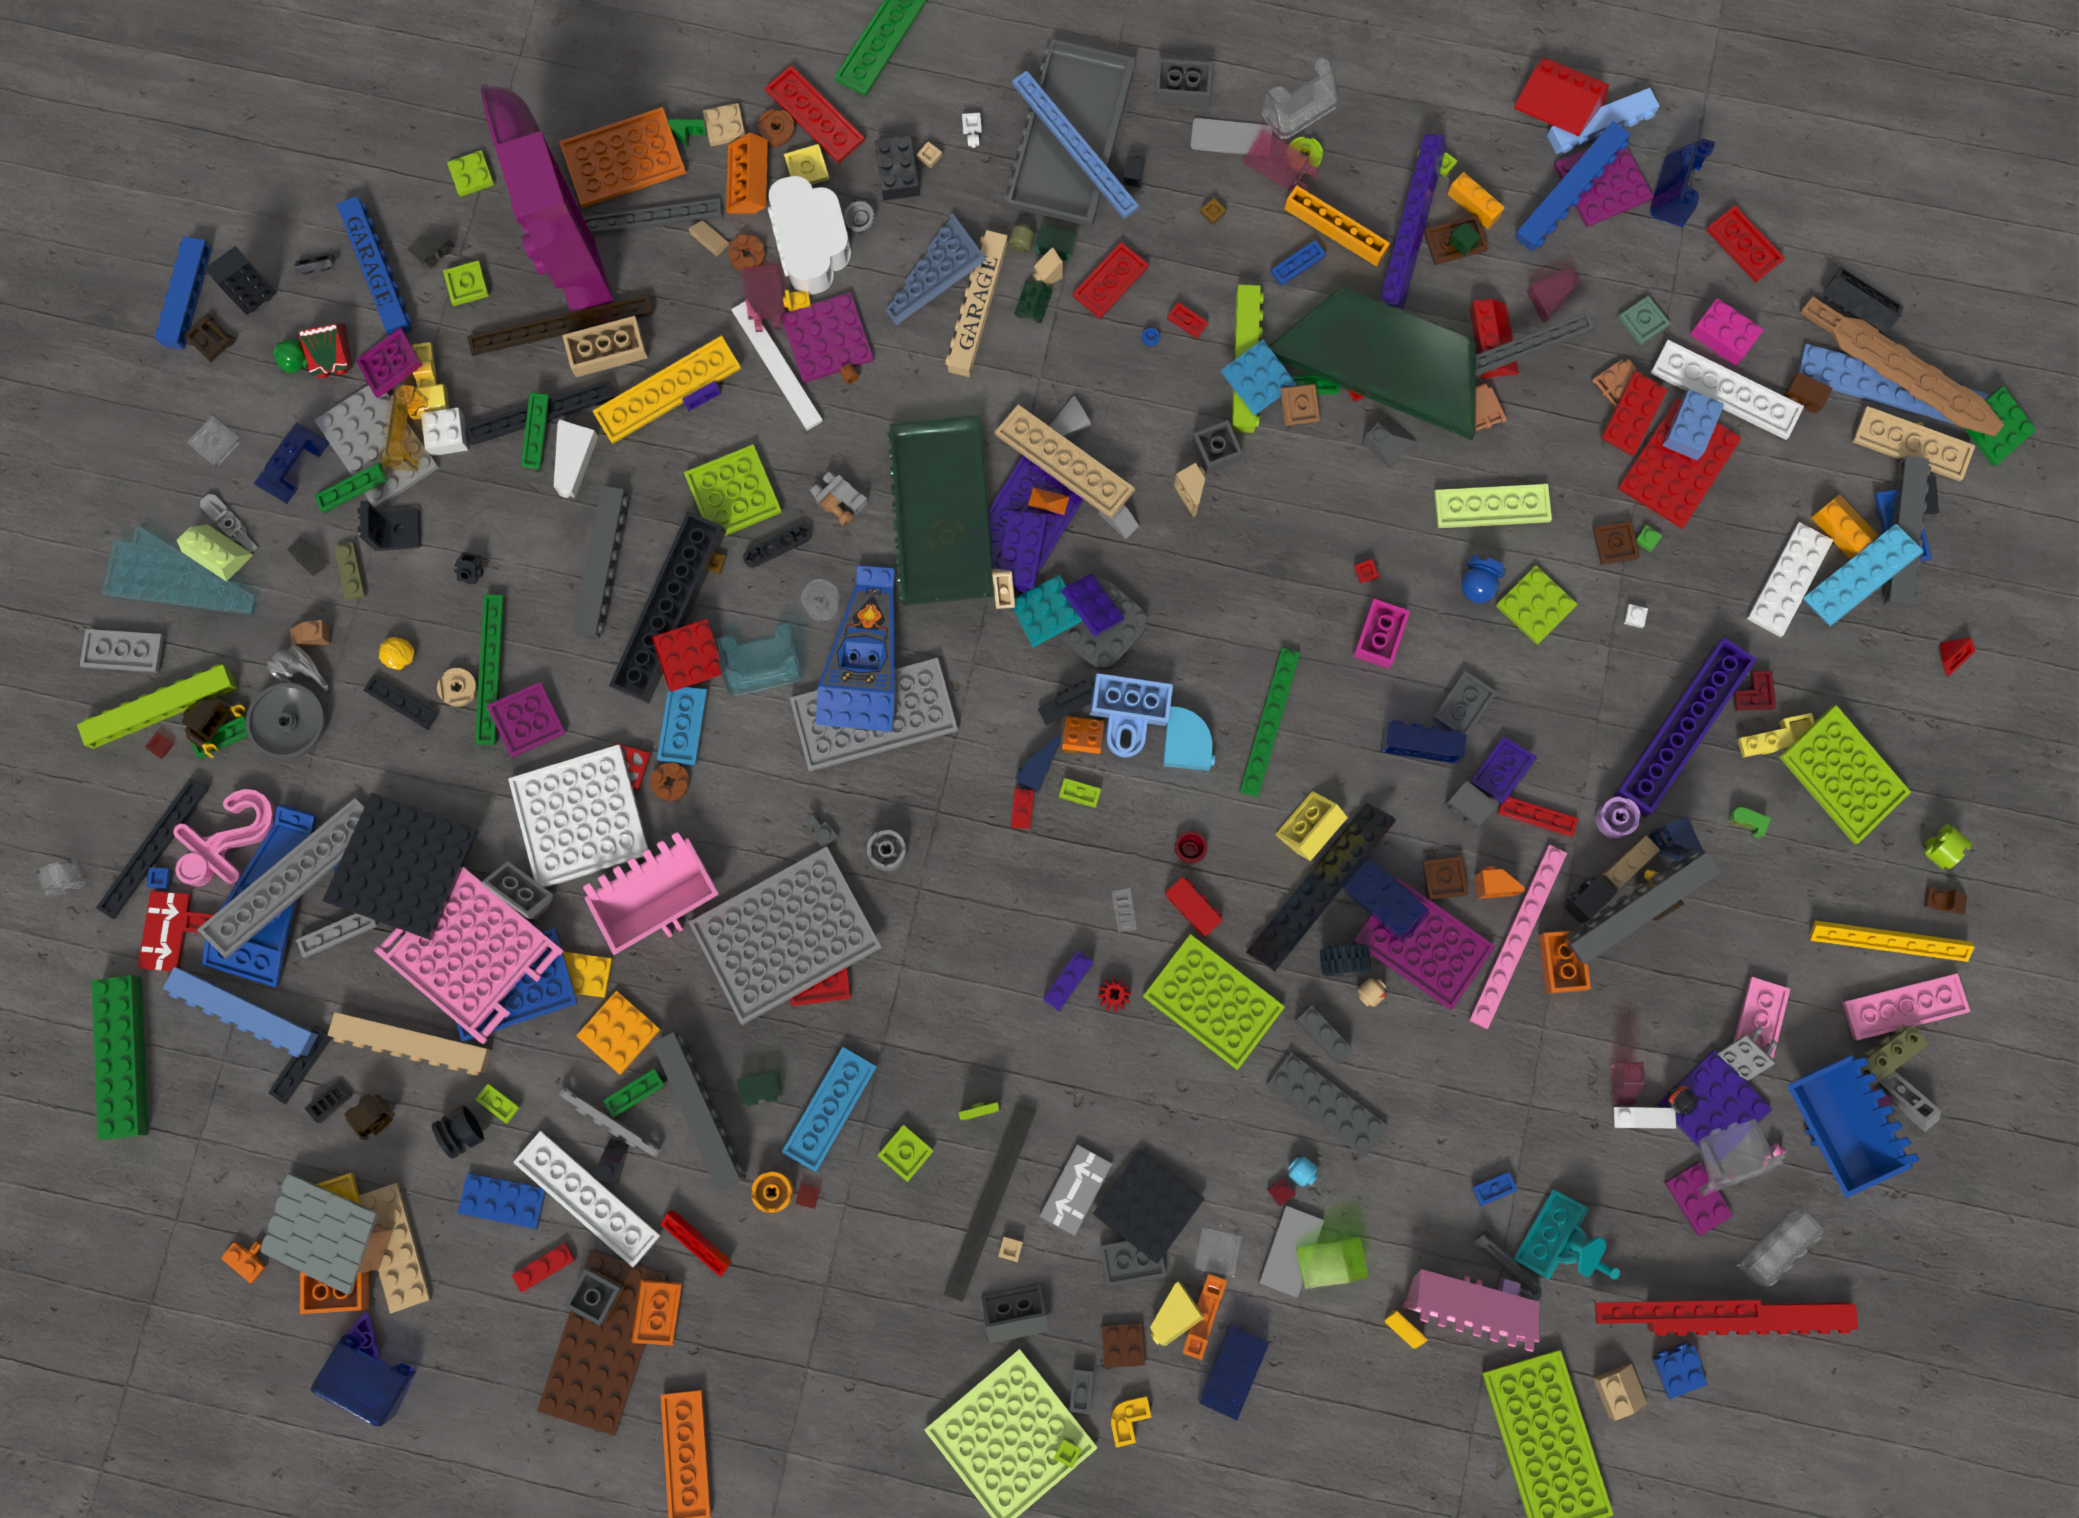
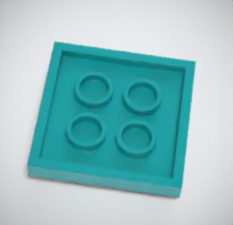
[1013,574,1082,648]

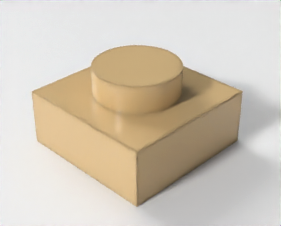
[917,142,942,168]
[998,1237,1023,1262]

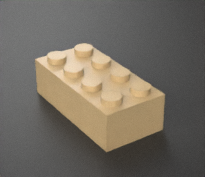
[562,316,648,377]

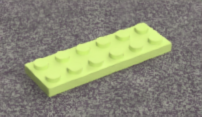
[1434,484,1552,528]

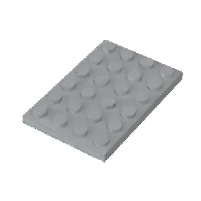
[314,385,439,509]

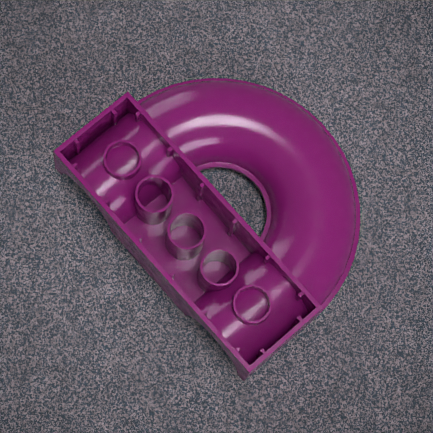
[481,83,614,312]

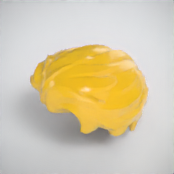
[379,637,415,670]

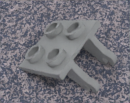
[1717,1026,1777,1082]

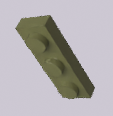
[334,542,366,601]

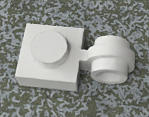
[962,113,982,148]

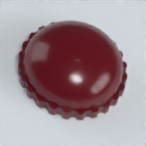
[1174,831,1208,864]

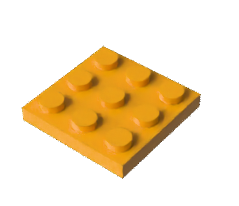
[576,991,661,1075]

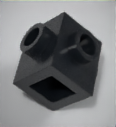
[454,552,484,584]

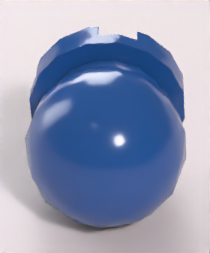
[1461,555,1506,604]

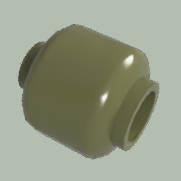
[1009,223,1035,253]

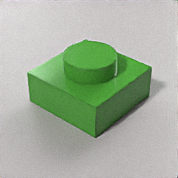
[1636,525,1662,552]

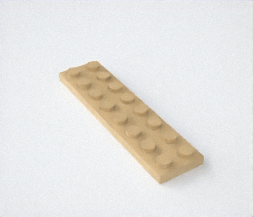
[995,404,1135,519]

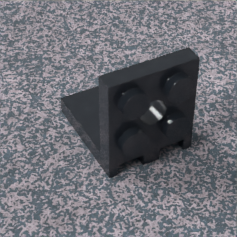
[358,501,421,551]

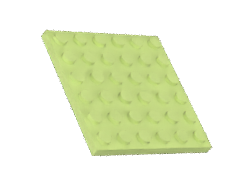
[924,1348,1098,1518]

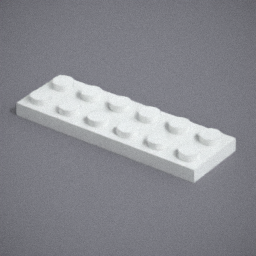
[1747,522,1833,637]

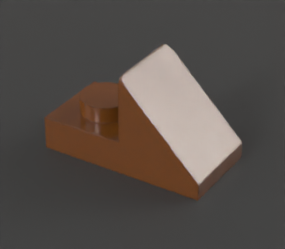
[1924,887,1967,916]

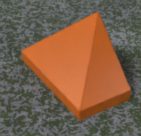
[1028,487,1069,515]

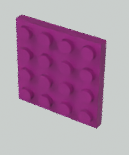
[1554,148,1654,228]
[780,292,874,384]

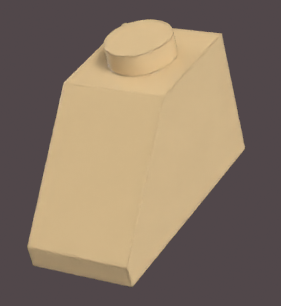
[1033,248,1063,289]

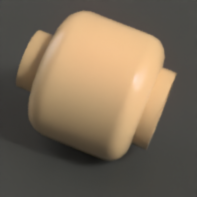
[1357,978,1387,1007]

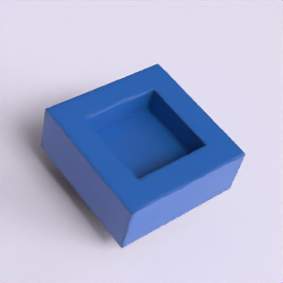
[147,868,172,889]

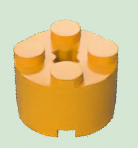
[752,1172,795,1213]

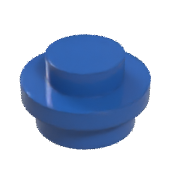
[1141,328,1160,346]

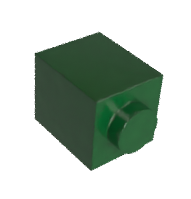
[1449,223,1481,257]

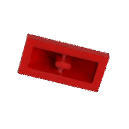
[1940,637,1975,676]

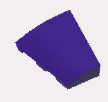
[338,1312,380,1371]

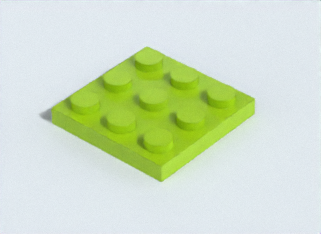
[1496,566,1578,645]

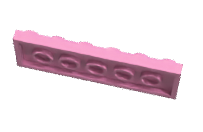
[1842,973,1971,1041]

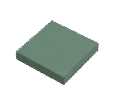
[1618,295,1671,346]

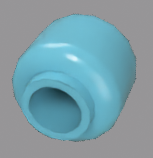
[1288,1156,1318,1187]

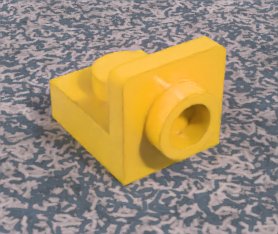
[783,290,811,312]

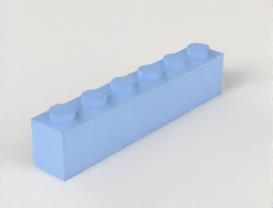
[1547,88,1659,154]

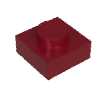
[1267,1178,1296,1206]

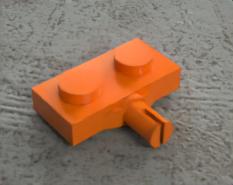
[221,1240,267,1284]

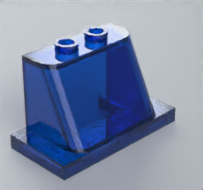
[253,422,329,504]

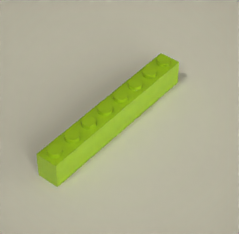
[1232,285,1264,433]
[77,664,238,749]

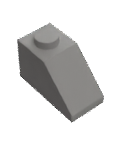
[1099,505,1139,539]

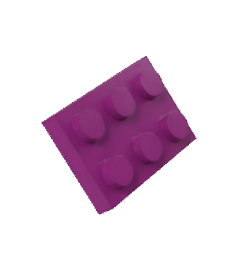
[1664,1162,1733,1236]

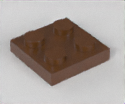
[1593,521,1640,565]
[1422,856,1468,900]
[1101,1323,1145,1368]

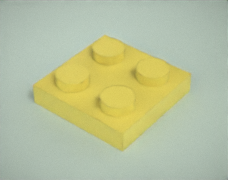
[784,144,830,185]

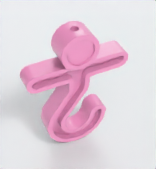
[173,789,276,887]

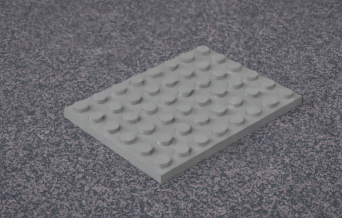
[689,846,882,1025]

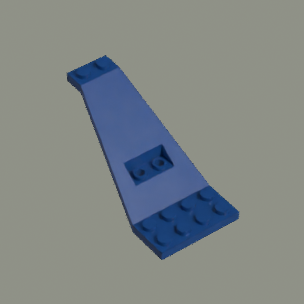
[202,804,317,987]

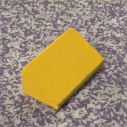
[1384,1310,1427,1349]

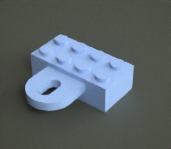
[1089,673,1173,758]

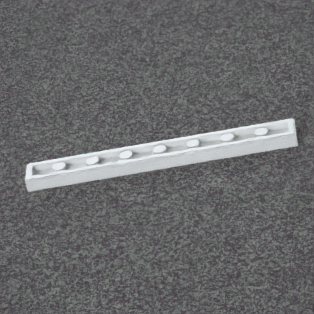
[731,300,823,431]

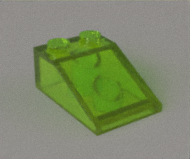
[1296,1235,1369,1289]

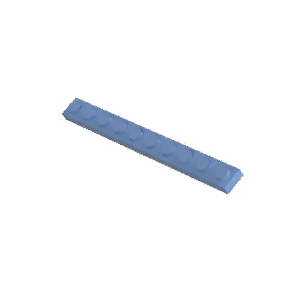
[1012,71,1139,219]

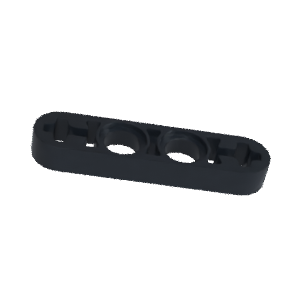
[743,524,812,568]

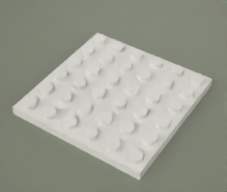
[508,745,649,888]

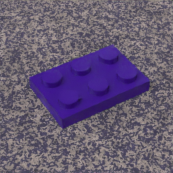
[1061,573,1125,637]
[1470,736,1537,804]

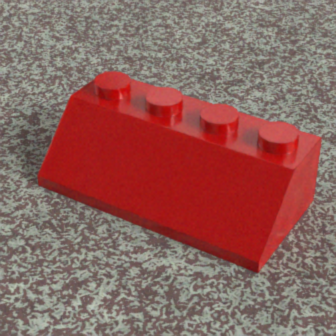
[1469,298,1519,379]

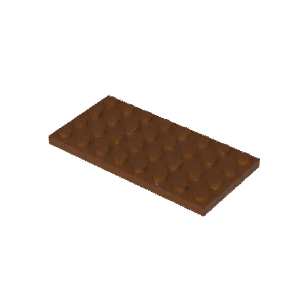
[537,1250,668,1436]

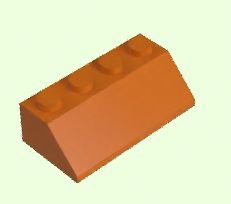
[726,132,768,214]

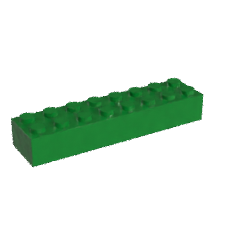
[91,975,148,1140]

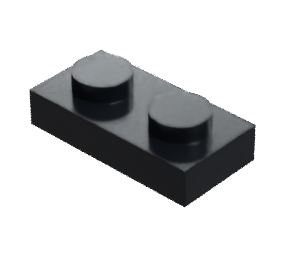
[294,253,335,274]

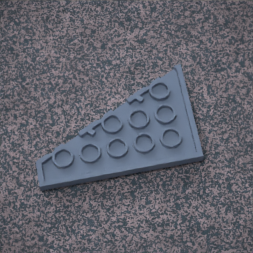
[886,213,986,325]

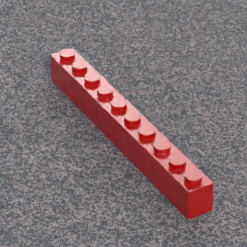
[1647,1303,1858,1336]

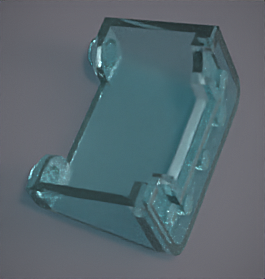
[716,622,803,695]

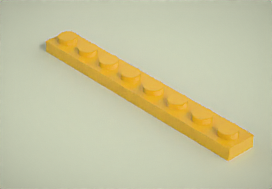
[1809,921,1975,962]

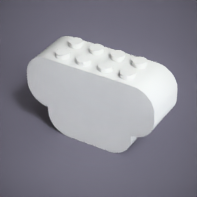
[768,176,851,295]

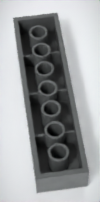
[1564,849,1721,964]
[652,1032,746,1190]

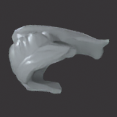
[267,645,329,691]

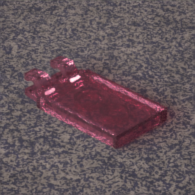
[1243,130,1319,191]
[741,265,785,332]

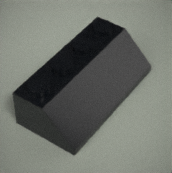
[1823,267,1903,334]

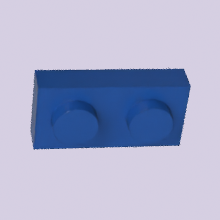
[1472,1172,1518,1206]

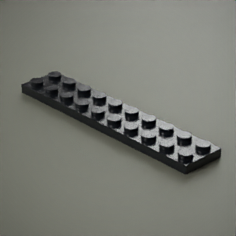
[1246,803,1396,972]

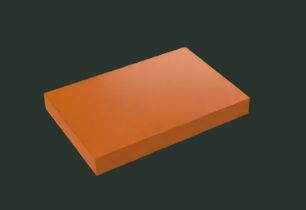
[631,1279,682,1346]

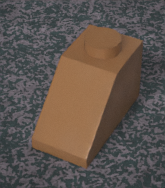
[290,620,330,647]

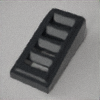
[305,1081,352,1123]

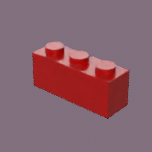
[1164,877,1223,938]

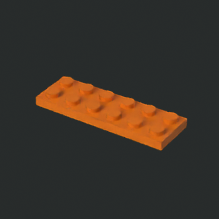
[660,1390,712,1518]

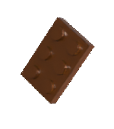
[1424,215,1488,265]

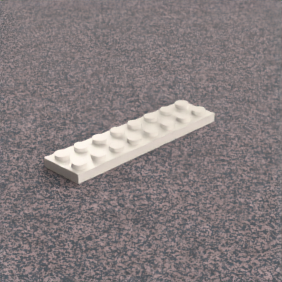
[1650,340,1804,440]
[513,1131,661,1268]

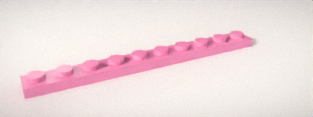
[1468,845,1567,1029]

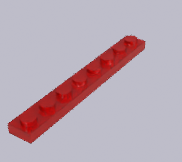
[1594,1299,1762,1324]

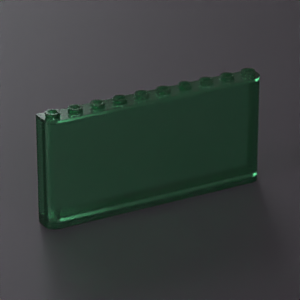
[887,415,995,606]

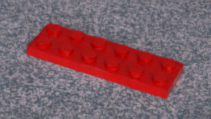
[764,65,865,164]

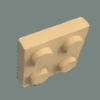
[703,103,745,146]

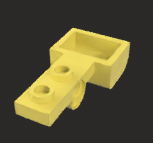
[406,342,450,420]
[1737,713,1815,758]

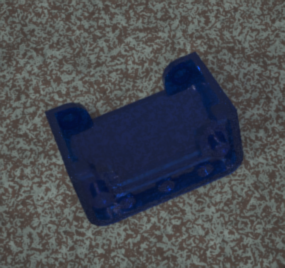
[1650,139,1715,227]
[311,1334,416,1426]

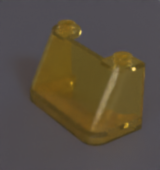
[380,385,428,472]

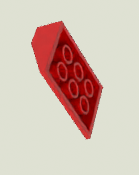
[1514,57,1609,137]

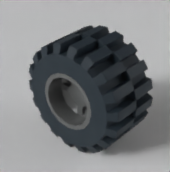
[1319,944,1372,976]

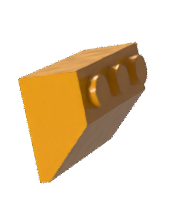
[1811,494,1879,560]

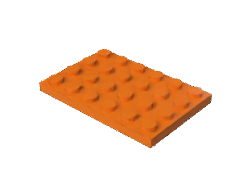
[559,107,686,208]

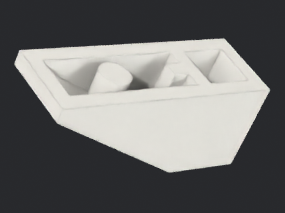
[1613,1107,1676,1129]

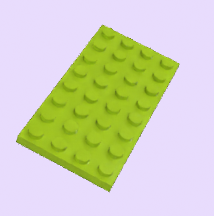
[1482,1349,1614,1518]

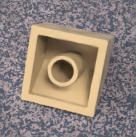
[1174,463,1206,517]
[1593,1363,1648,1421]

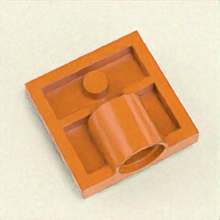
[1062,716,1104,754]

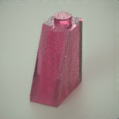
[1527,267,1579,323]
[1610,1062,1645,1105]

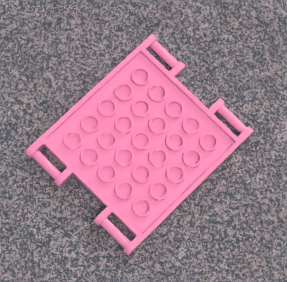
[374,867,564,1044]

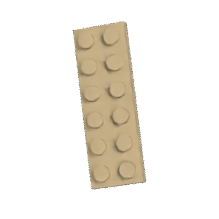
[1852,406,1975,482]
[358,1183,431,1314]

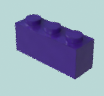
[1043,951,1094,1012]

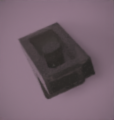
[287,537,328,577]

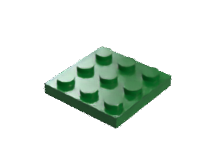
[1964,386,2036,466]

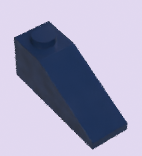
[1015,736,1061,793]

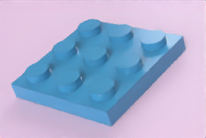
[1221,340,1297,416]

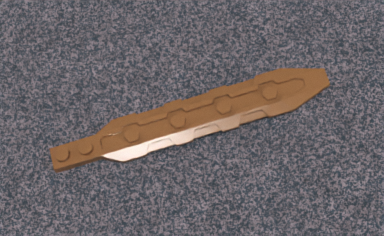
[1800,297,2004,437]

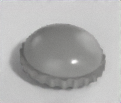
[843,201,875,232]

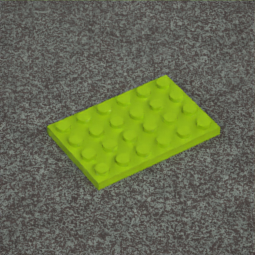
[1779,705,1911,844]
[1143,934,1285,1070]

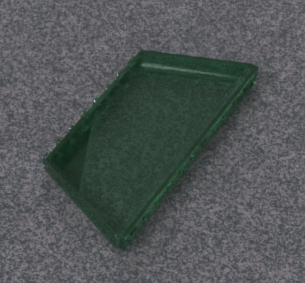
[1269,287,1476,441]

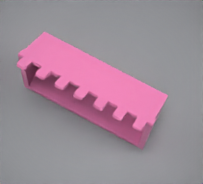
[583,832,719,955]
[1403,1269,1540,1352]

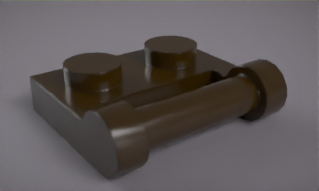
[183,314,235,362]

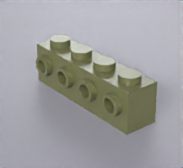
[1860,1024,1929,1088]

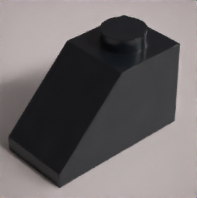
[594,1139,630,1184]

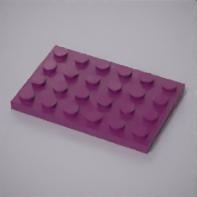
[1352,878,1495,1011]

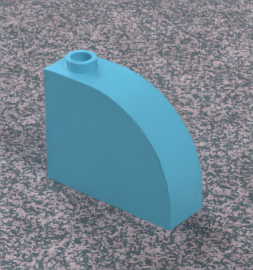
[1163,706,1215,771]

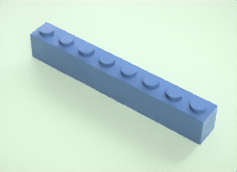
[163,967,319,1057]

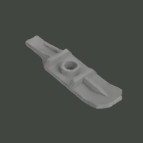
[200,494,259,553]

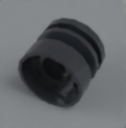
[431,1105,485,1159]

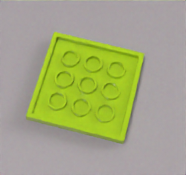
[684,444,782,536]

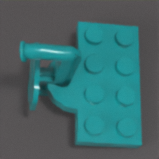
[1513,1190,1620,1280]

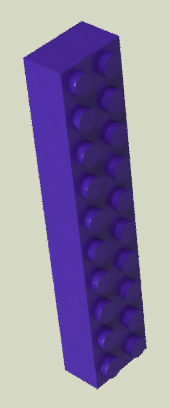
[1613,637,1756,817]

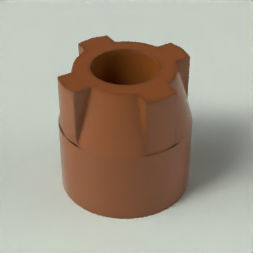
[840,363,859,384]

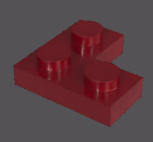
[1733,671,1776,711]

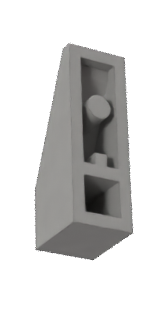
[1878,1070,1941,1132]

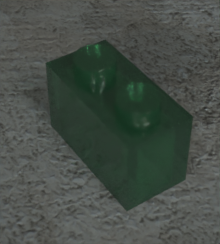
[1035,225,1077,262]
[737,1072,782,1107]

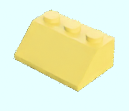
[1275,791,1348,861]

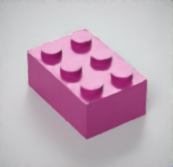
[1690,298,1764,366]
[1353,599,1410,669]

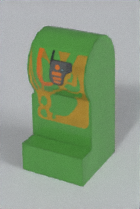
[1728,807,1771,839]

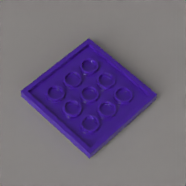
[1657,1050,1772,1164]

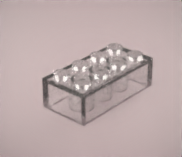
[1737,1211,1825,1287]

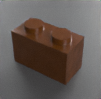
[1783,372,1833,414]

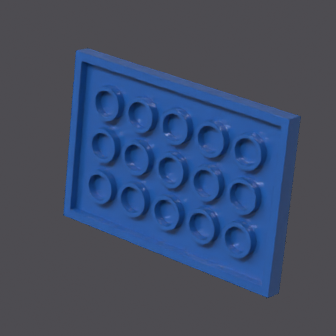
[456,928,578,1042]

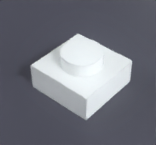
[1624,604,1648,628]

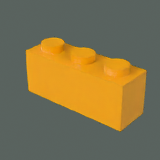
[1448,172,1505,229]

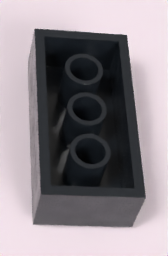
[205,246,277,315]

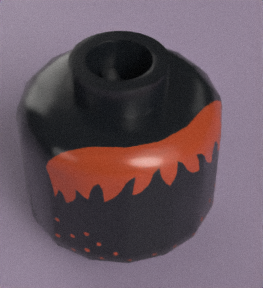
[1667,1085,1698,1115]

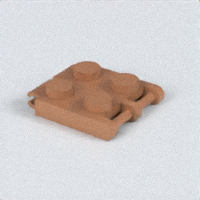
[1592,359,1641,409]
[1456,383,1507,435]

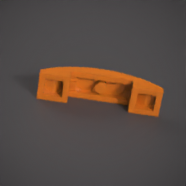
[1182,1274,1227,1360]

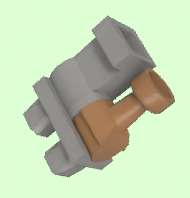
[810,471,868,526]

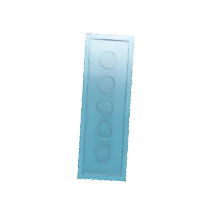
[1803,524,1924,627]

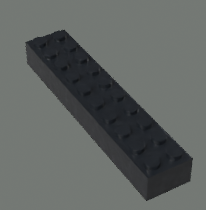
[609,511,726,704]

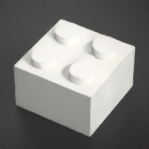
[421,408,469,456]

